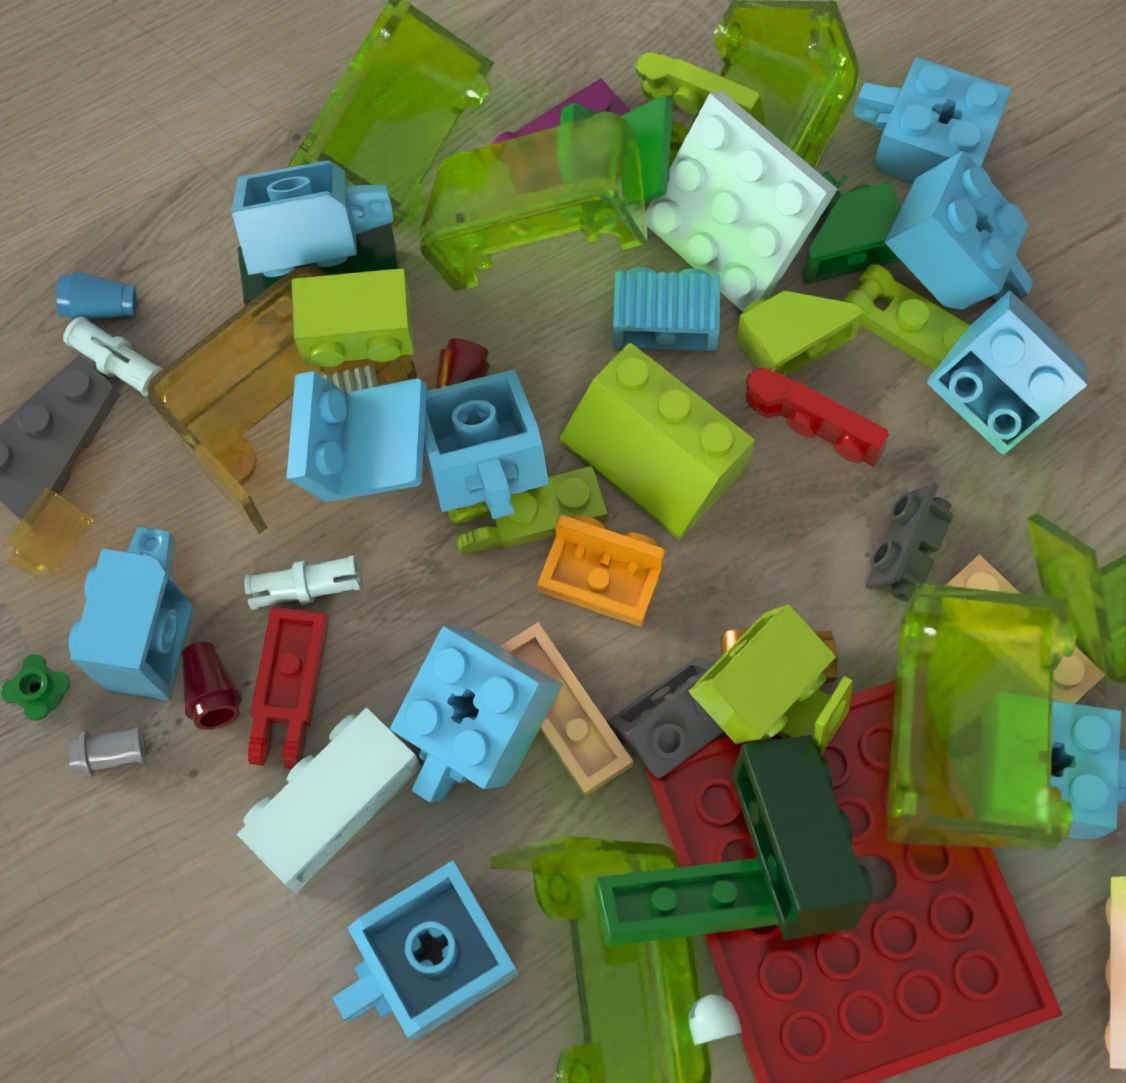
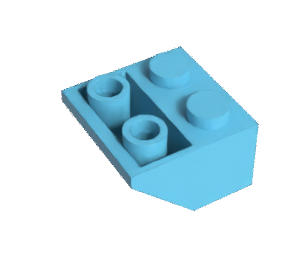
[927,290,1088,455]

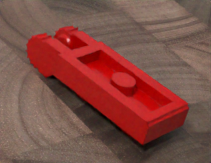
[746,367,889,467]
[248,607,330,769]

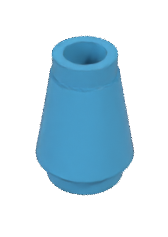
[57,270,137,321]

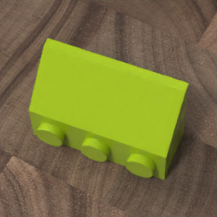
[559,342,755,541]

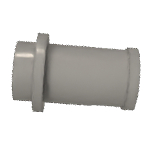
[68,727,146,777]

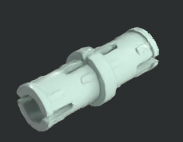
[63,316,166,398]
[244,555,362,610]

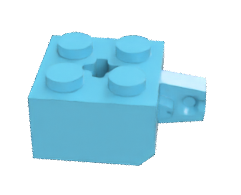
[853,57,1012,184]
[884,151,1033,310]
[231,160,393,277]
[423,369,549,519]
[69,527,194,701]
[389,626,563,803]
[977,693,1126,839]
[332,860,520,1042]

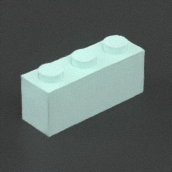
[237,707,422,893]

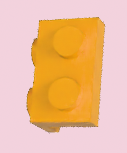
[537,515,665,628]

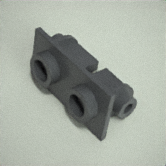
[865,483,953,602]

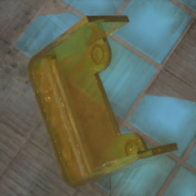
[148,266,417,534]

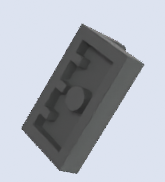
[607,657,724,778]

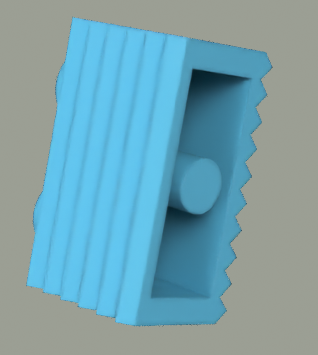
[613,267,720,351]

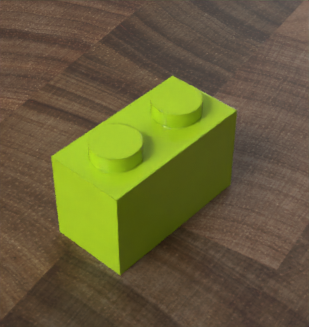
[292,268,414,367]
[688,604,836,744]

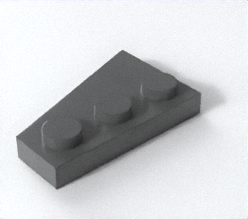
[0,355,120,535]

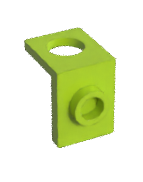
[777,676,853,757]

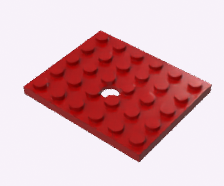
[643,673,1063,1083]

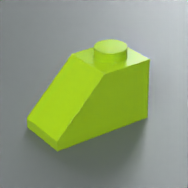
[736,290,864,378]

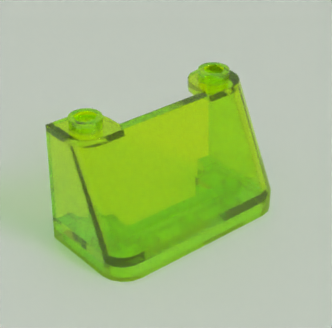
[287,0,494,228]
[669,0,859,169]
[419,112,648,292]
[886,582,1076,850]

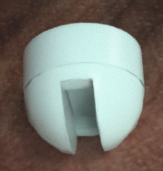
[688,995,742,1045]

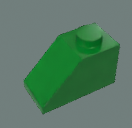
[802,182,901,285]

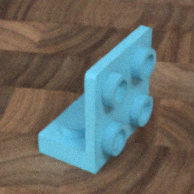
[287,371,427,502]

